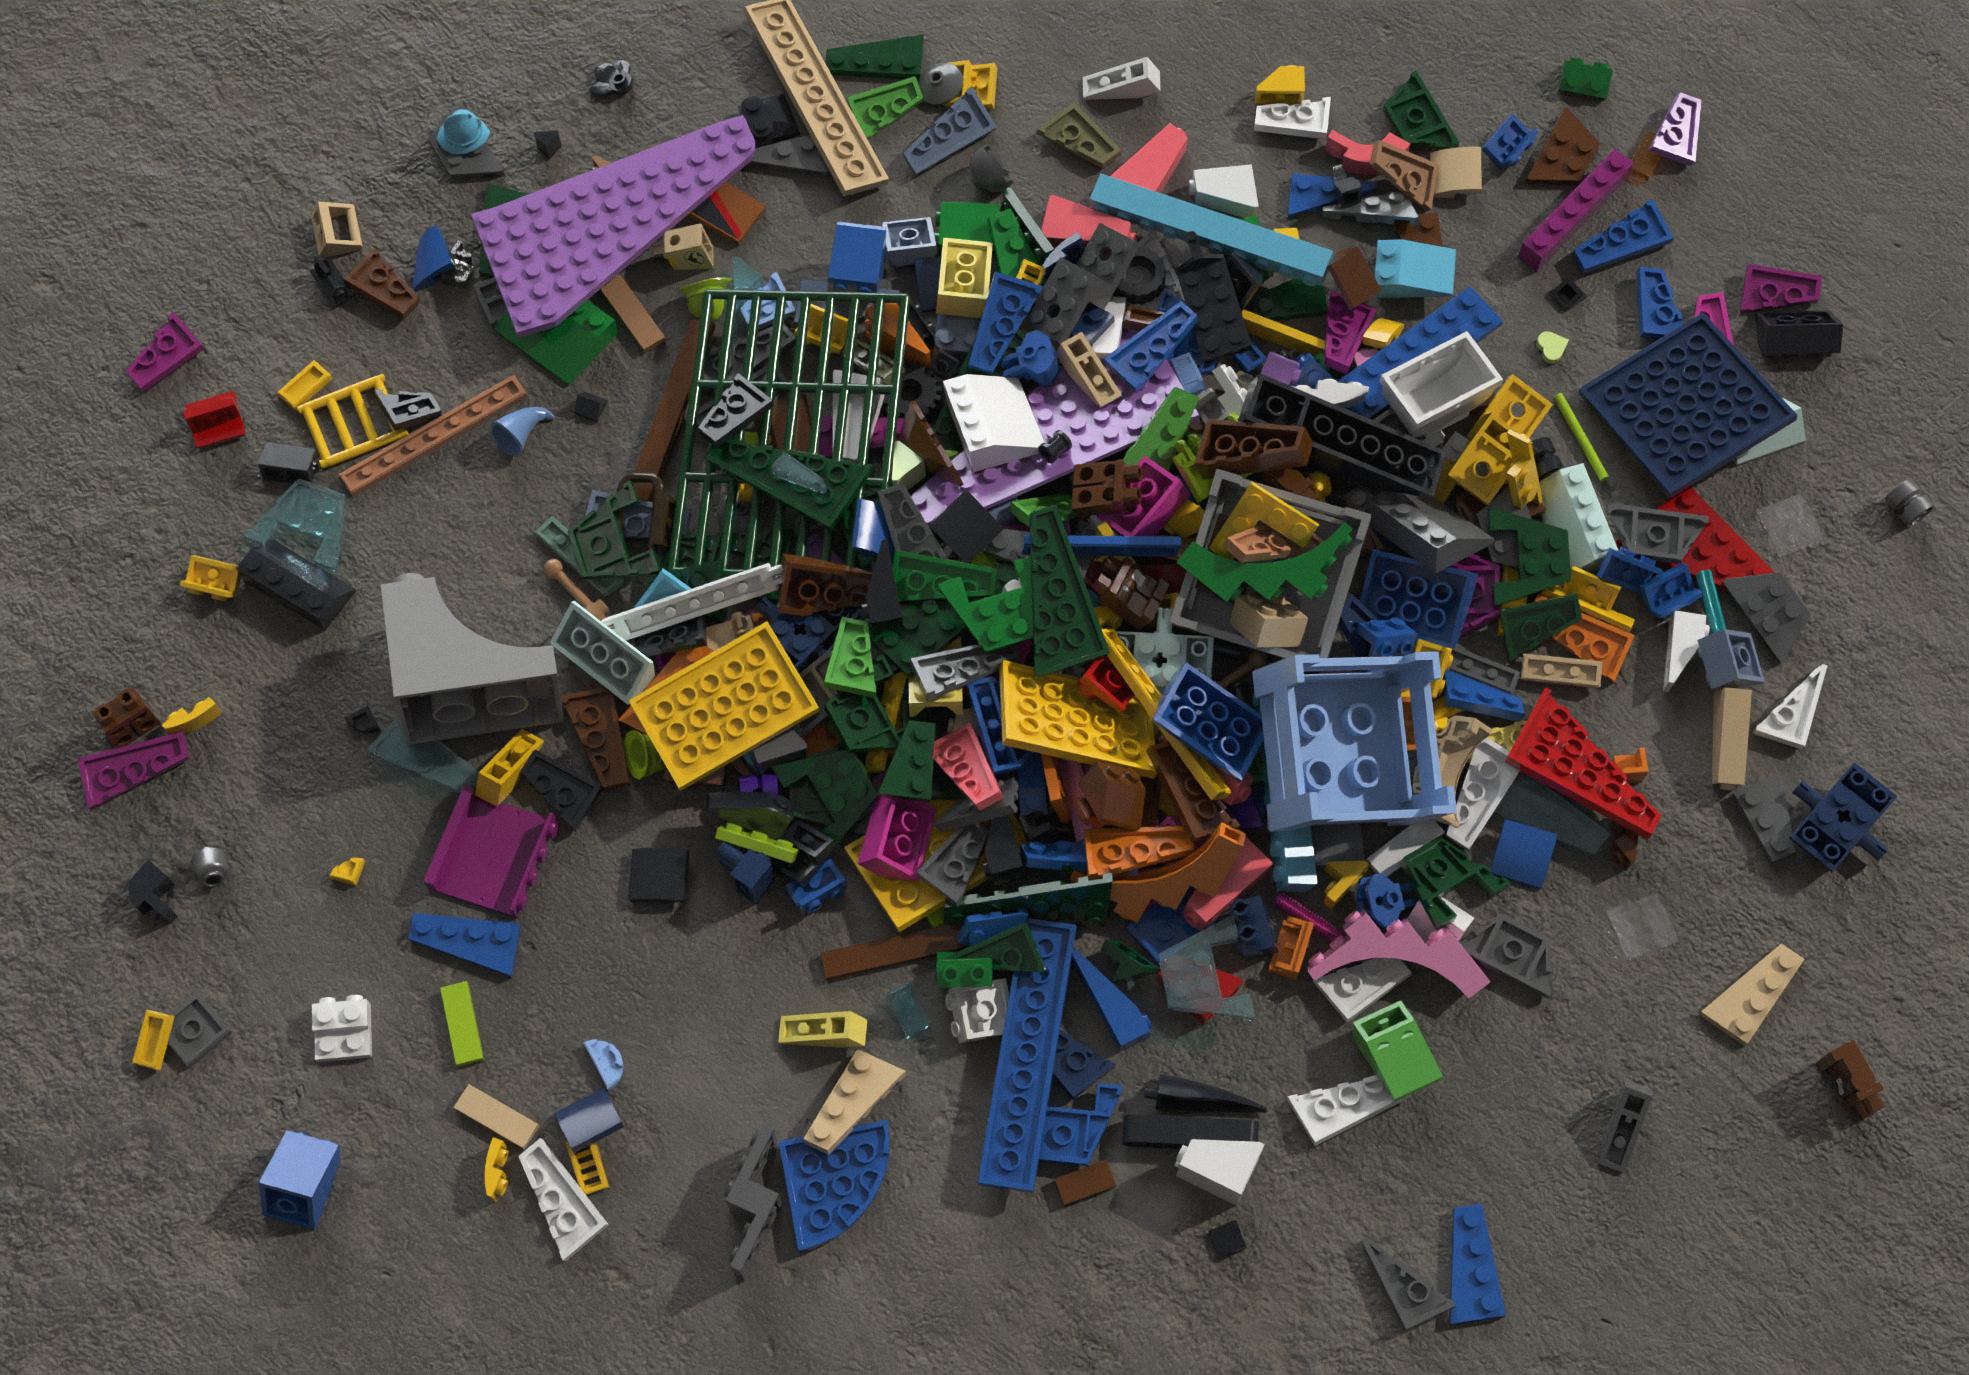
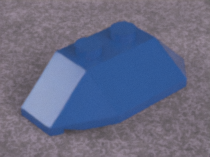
[967,676,1033,775]

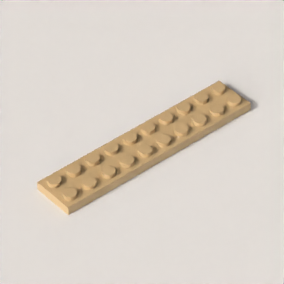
[744,0,889,196]

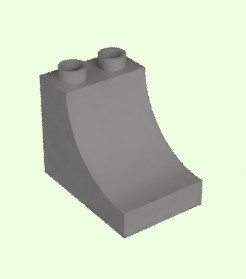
[381,573,564,745]

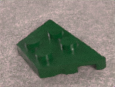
[1383,71,1460,149]

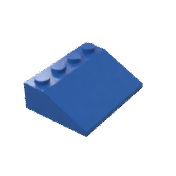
[1360,549,1478,649]
[1152,662,1264,783]

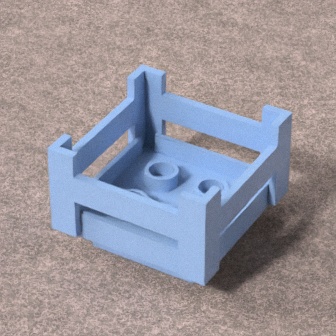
[1252,652,1457,832]

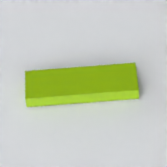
[440,981,484,1067]

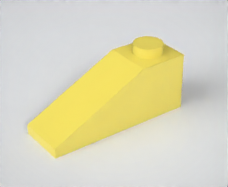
[778,1011,867,1048]

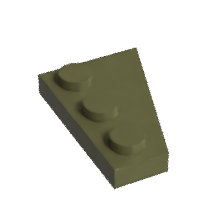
[1037,103,1121,169]

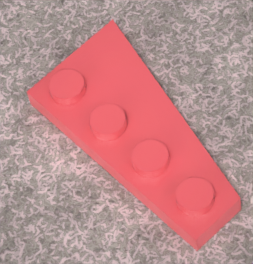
[933,723,1004,810]

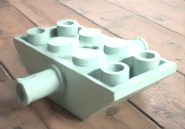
[1115,608,1214,695]

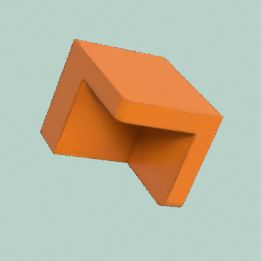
[1612,747,1649,783]

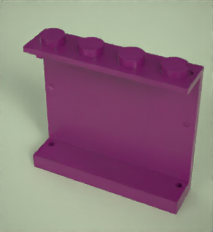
[423,785,558,918]

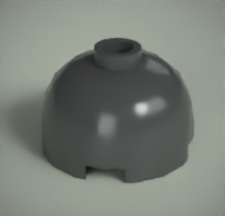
[969,143,1014,193]

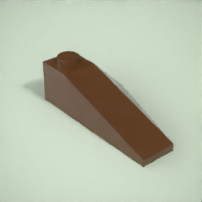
[899,401,964,487]
[777,554,873,616]

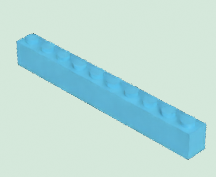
[1090,173,1333,287]

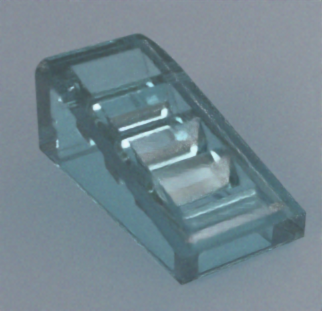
[771,452,827,494]

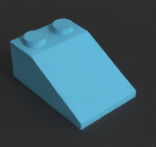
[1375,239,1456,298]

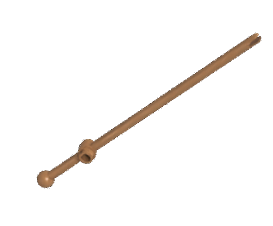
[543,559,753,776]

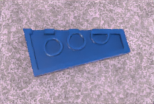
[967,271,1043,374]

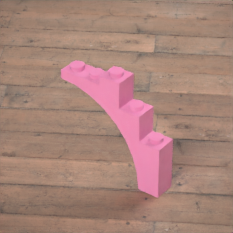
[1306,909,1490,998]

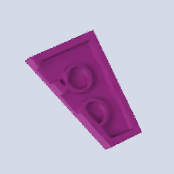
[1739,264,1823,313]
[126,312,204,392]

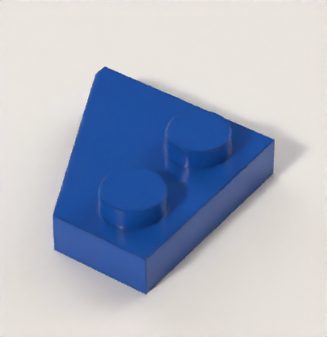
[957,908,1028,946]

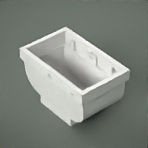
[1380,331,1503,438]

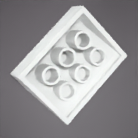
[943,374,1044,472]

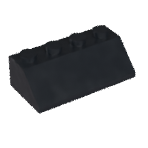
[236,539,356,631]

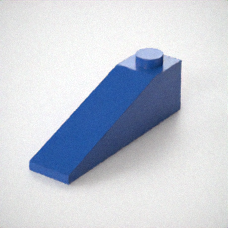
[1014,752,1047,819]
[1071,949,1152,1052]

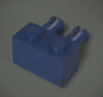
[716,842,775,905]
[1227,895,1279,961]

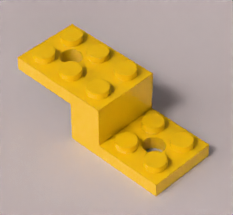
[1446,374,1553,505]

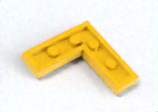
[1209,482,1319,560]

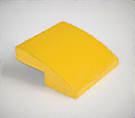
[943,60,998,110]

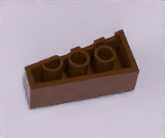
[1194,419,1313,479]

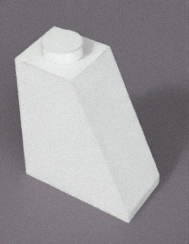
[1189,164,1259,218]

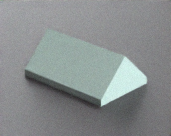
[1733,398,1806,466]

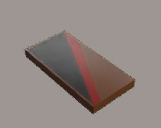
[687,182,766,245]

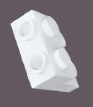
[946,978,1009,1043]
[312,995,372,1062]

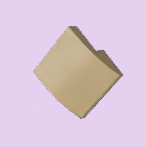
[1430,147,1482,198]

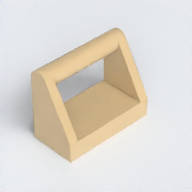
[311,202,363,257]

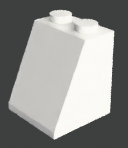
[1174,1139,1265,1206]

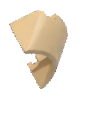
[1413,715,1492,828]

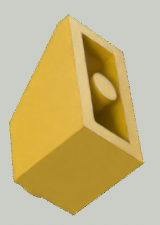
[1255,65,1305,104]
[1162,499,1213,538]

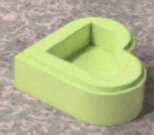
[1537,331,1569,364]

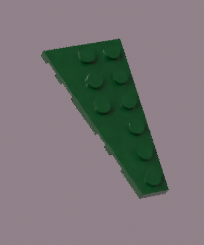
[1029,504,1110,679]
[944,873,1113,928]

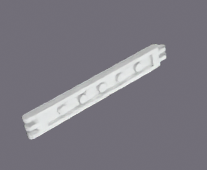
[601,563,783,641]

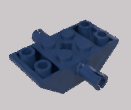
[755,597,854,674]
[1789,762,1897,872]

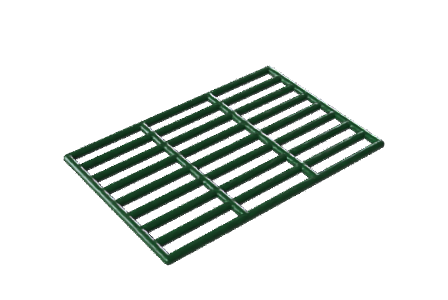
[666,289,910,578]

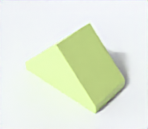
[892,441,926,491]

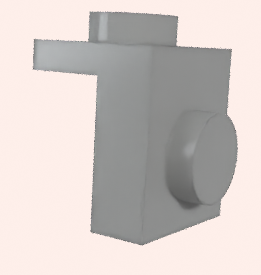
[1195,388,1230,424]

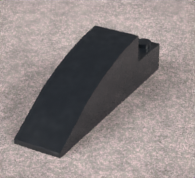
[1238,373,1447,498]

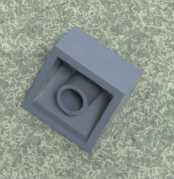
[1697,629,1765,690]

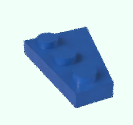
[1636,267,1683,339]
[1443,670,1525,722]

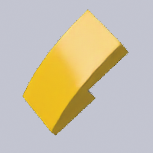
[1363,318,1404,349]
[162,697,222,735]
[485,1137,508,1202]

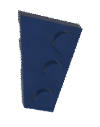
[1338,594,1378,657]

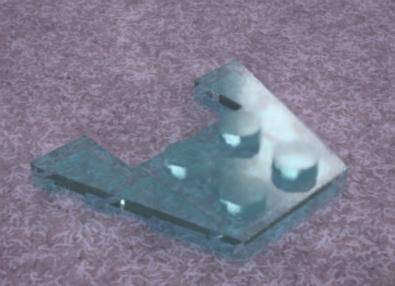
[244,479,347,572]
[1158,916,1255,1021]

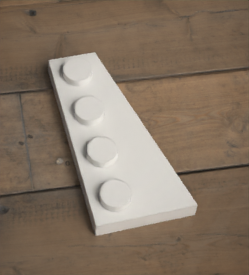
[1287,1075,1411,1146]
[518,1138,609,1262]

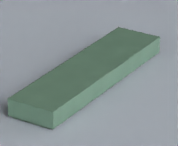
[534,516,625,600]

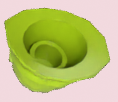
[679,277,732,322]
[623,730,665,780]

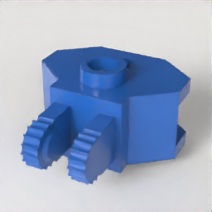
[1000,330,1060,387]
[1354,873,1416,929]

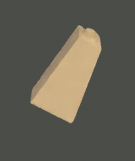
[1712,688,1752,791]

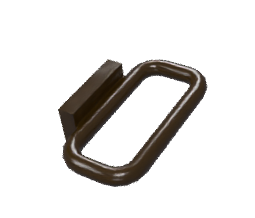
[616,472,676,555]

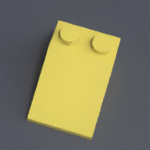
[936,238,993,318]

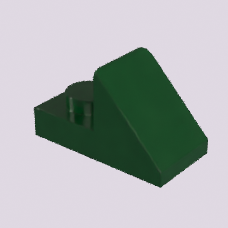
[1101,940,1159,983]

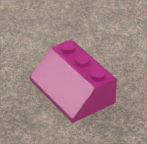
[1095,455,1191,536]
[858,797,937,881]

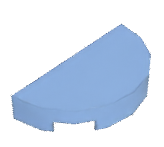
[583,1039,624,1091]

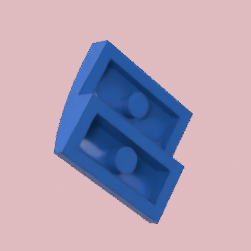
[852,499,895,565]
[1490,819,1558,889]

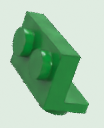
[1558,57,1613,99]

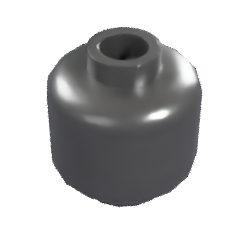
[191,846,229,887]

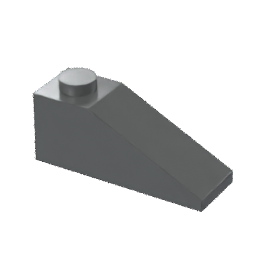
[1597,1079,1652,1173]

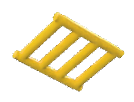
[297,374,408,469]

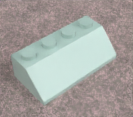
[1539,463,1618,572]
[550,601,655,704]

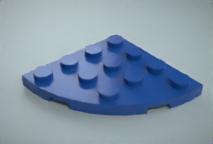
[779,1120,890,1253]

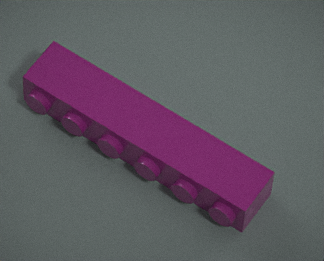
[1518,149,1634,272]

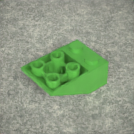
[1353,1000,1443,1102]

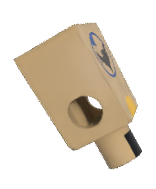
[653,224,714,270]

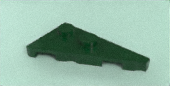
[943,922,1048,972]

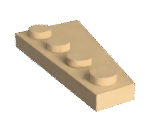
[1699,944,1804,1046]
[804,1049,906,1155]

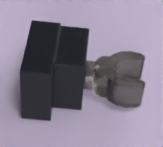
[1331,164,1362,209]

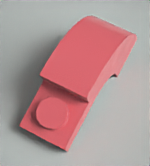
[1325,130,1410,175]

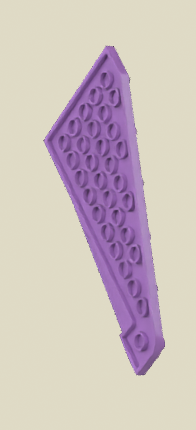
[471,115,755,338]
[911,328,1200,535]

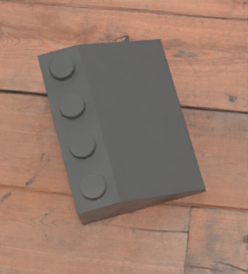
[1367,491,1494,573]

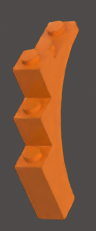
[1069,822,1246,923]

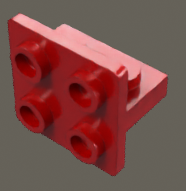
[183,391,246,449]

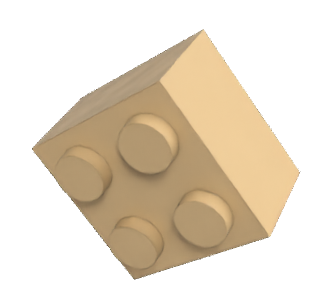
[1229,592,1308,648]

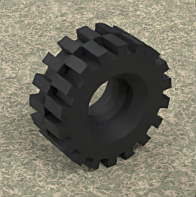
[880,362,942,423]

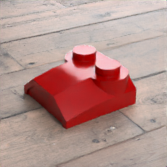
[1077,655,1135,713]

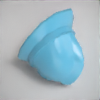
[436,109,490,154]

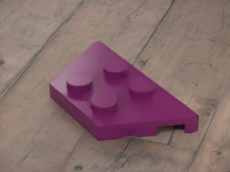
[1449,554,1501,637]

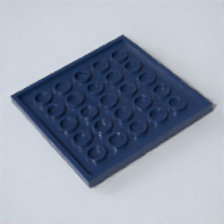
[1579,313,1797,498]

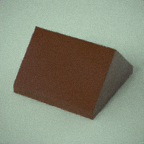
[1327,247,1381,310]

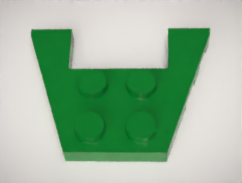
[937,556,1033,653]

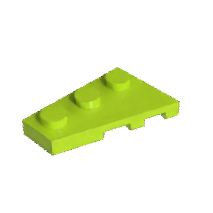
[715,822,799,863]

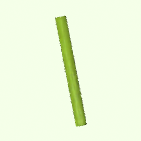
[1553,393,1609,482]

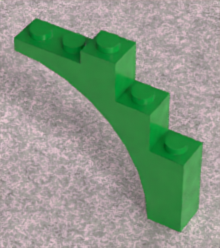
[1177,522,1353,603]

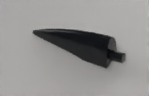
[1143,1074,1267,1113]

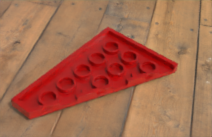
[1615,486,1775,594]
[1505,687,1661,840]

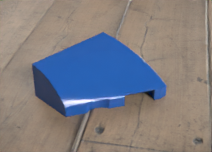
[412,225,455,292]

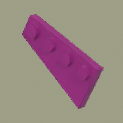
[1323,290,1377,374]
[77,732,190,810]

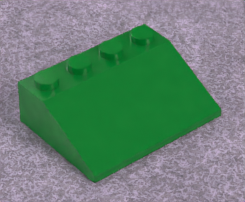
[494,300,618,386]

